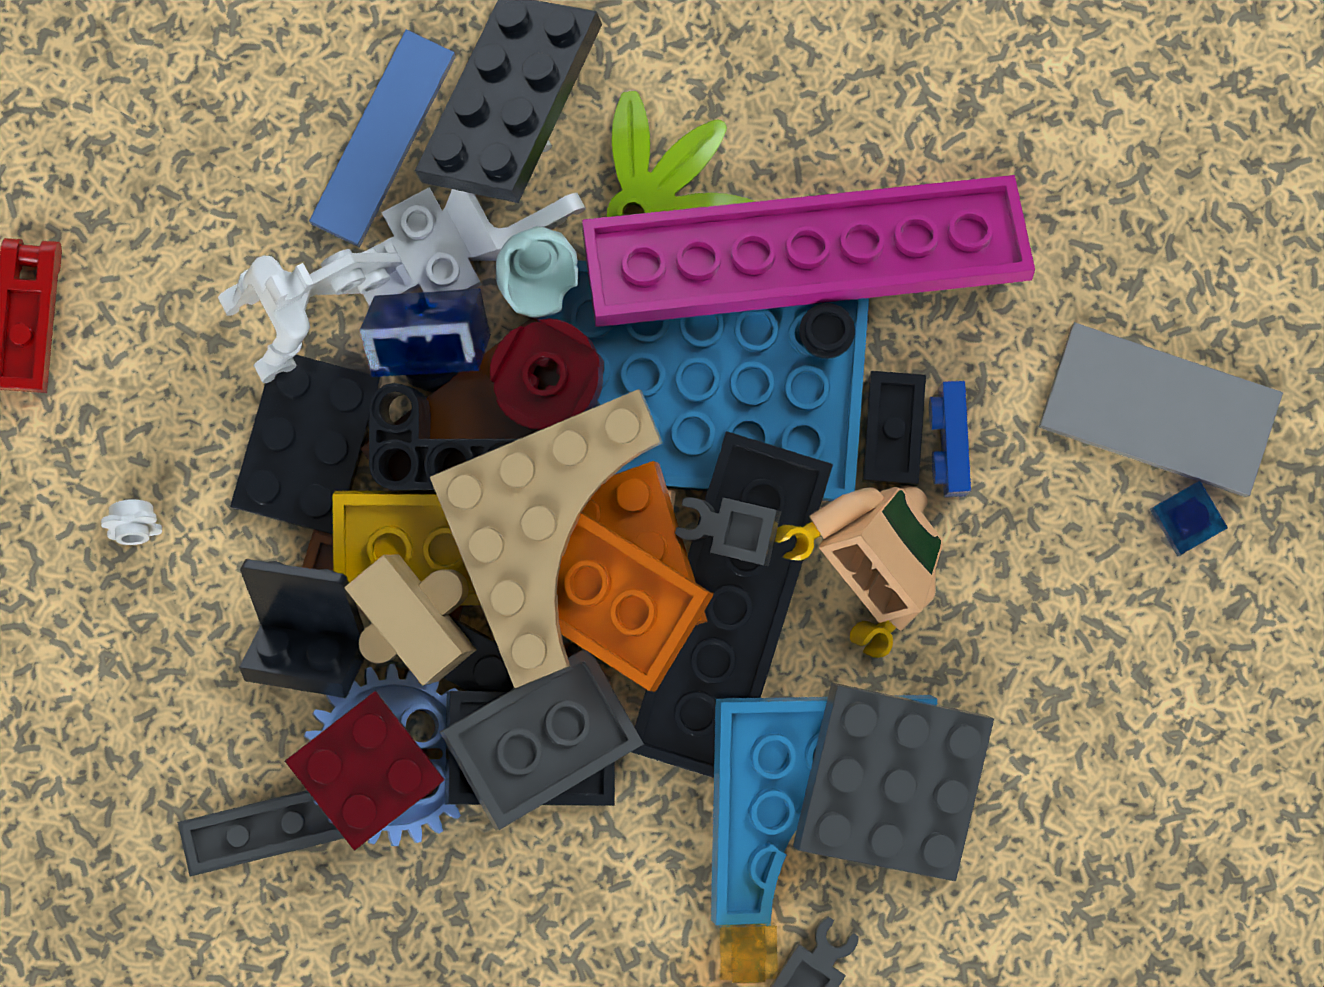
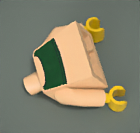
[774,485,943,658]

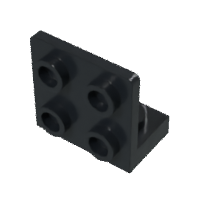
[239,559,365,698]

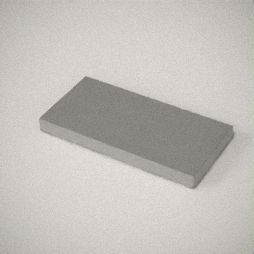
[1038,322,1283,497]

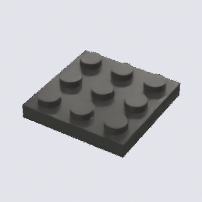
[793,682,994,881]

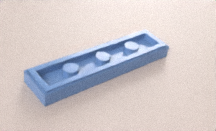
[309,29,456,248]

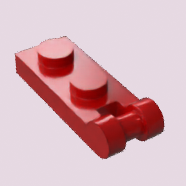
[0,238,62,393]

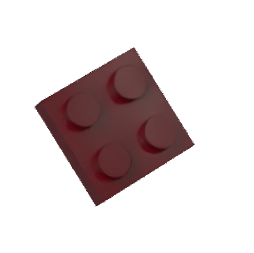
[285,690,445,851]

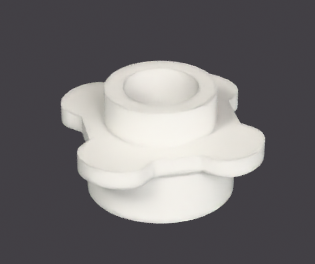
[101,500,162,545]

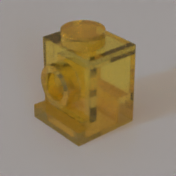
[718,922,778,983]

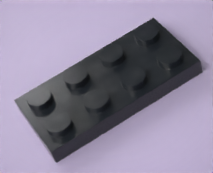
[415,0,602,203]

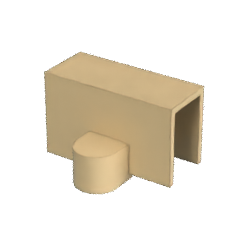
[344,554,477,686]

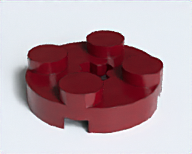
[490,318,604,431]

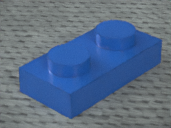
[929,381,971,497]

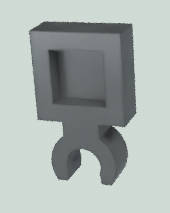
[675,498,782,566]
[770,916,859,987]

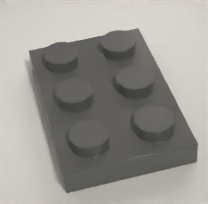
[440,648,644,830]

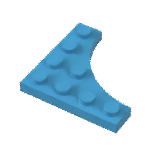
[711,695,937,926]

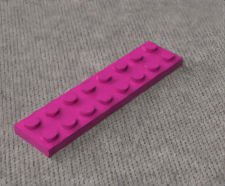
[582,175,1035,327]

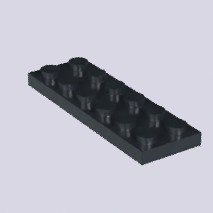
[631,431,833,778]

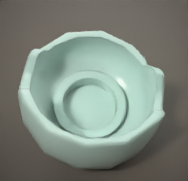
[496,226,578,319]

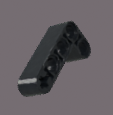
[369,383,519,491]

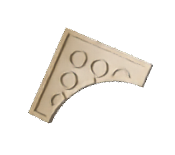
[430,389,663,688]

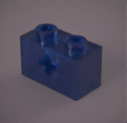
[360,288,491,377]

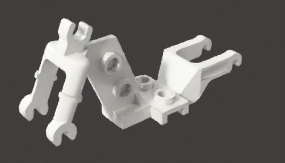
[218,139,586,383]

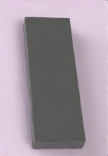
[177,790,344,877]

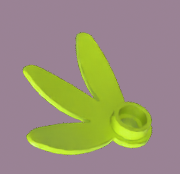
[607,91,756,217]

